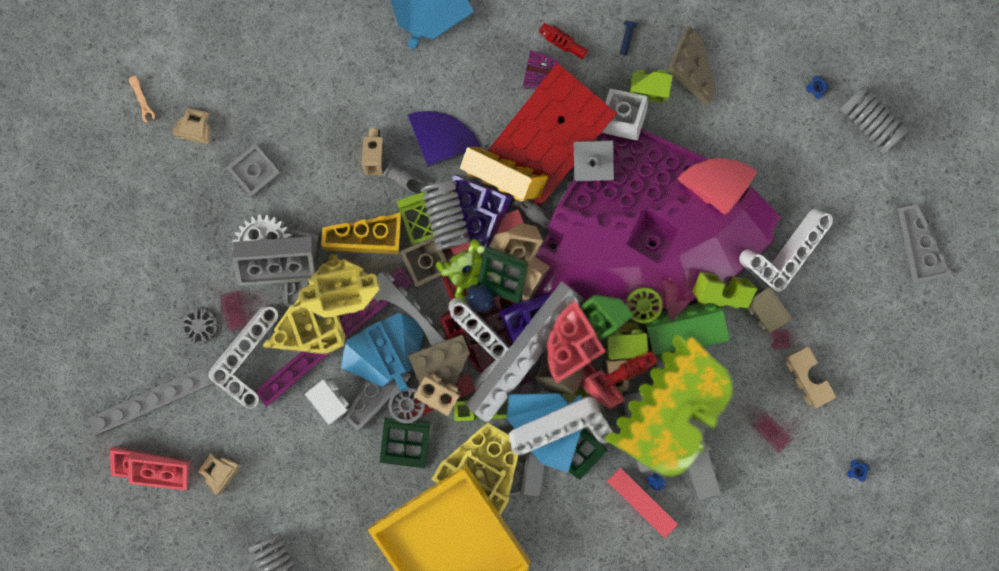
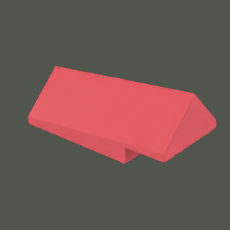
[110,446,191,491]

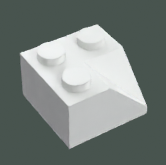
[602,88,648,141]
[305,379,349,425]

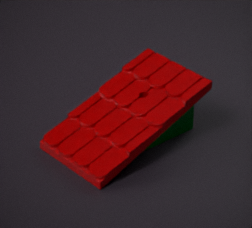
[488,63,617,206]

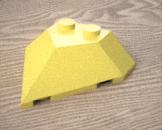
[299,253,379,318]
[263,286,346,354]

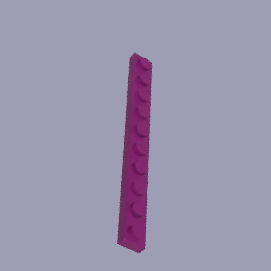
[254,267,413,407]

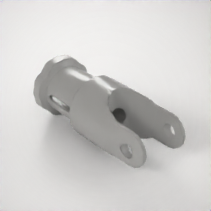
[382,161,427,195]
[512,199,551,228]

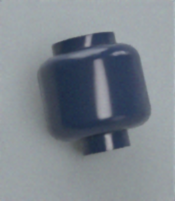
[465,283,494,313]

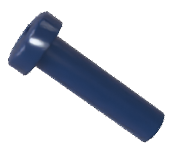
[620,21,637,56]

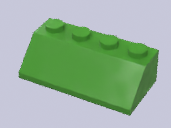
[579,296,633,341]
[643,303,730,358]

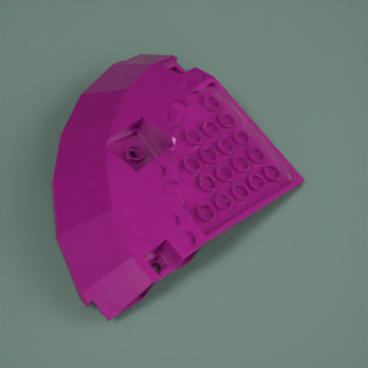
[535,129,781,314]

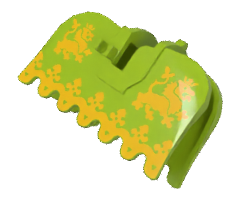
[605,334,732,476]

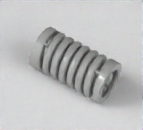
[840,85,909,153]
[421,180,471,251]
[248,533,296,571]

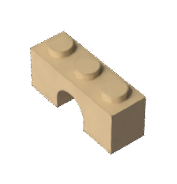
[785,346,837,408]

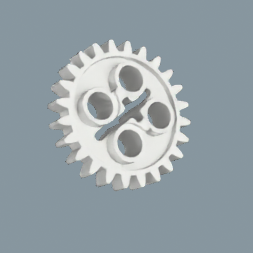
[232,215,293,250]

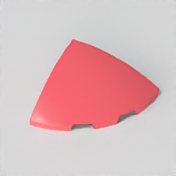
[678,158,757,215]
[547,301,606,383]

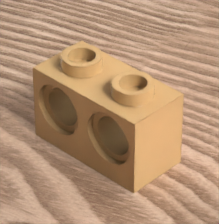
[414,373,461,416]

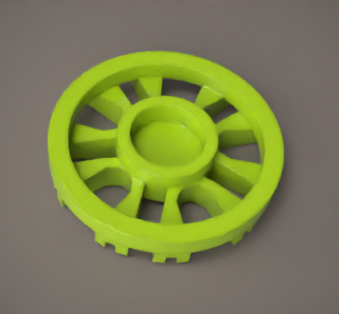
[626,287,662,323]

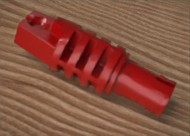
[539,22,588,60]
[604,352,657,387]

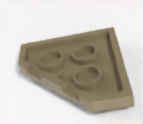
[667,25,716,105]
[408,334,470,409]

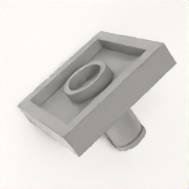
[574,140,614,181]

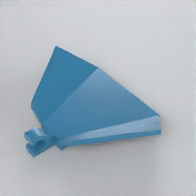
[391,0,474,49]
[341,313,424,392]
[507,393,584,472]

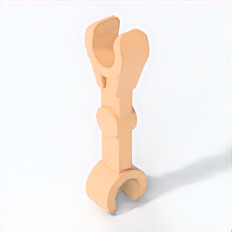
[128,76,156,123]

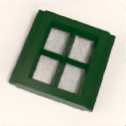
[477,246,529,304]
[379,417,431,468]
[568,428,608,480]

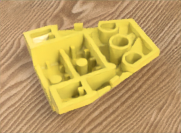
[431,423,518,515]

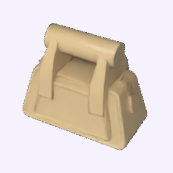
[172,107,210,145]
[198,453,241,494]

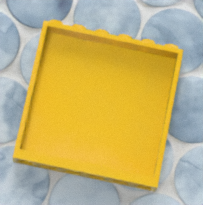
[368,465,531,571]

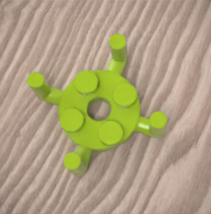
[436,239,501,304]

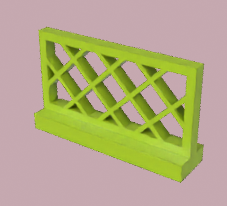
[397,176,470,246]

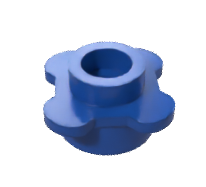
[806,76,829,99]
[847,460,869,482]
[646,473,665,491]

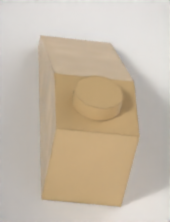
[513,256,550,302]

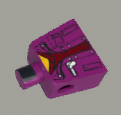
[522,50,559,89]

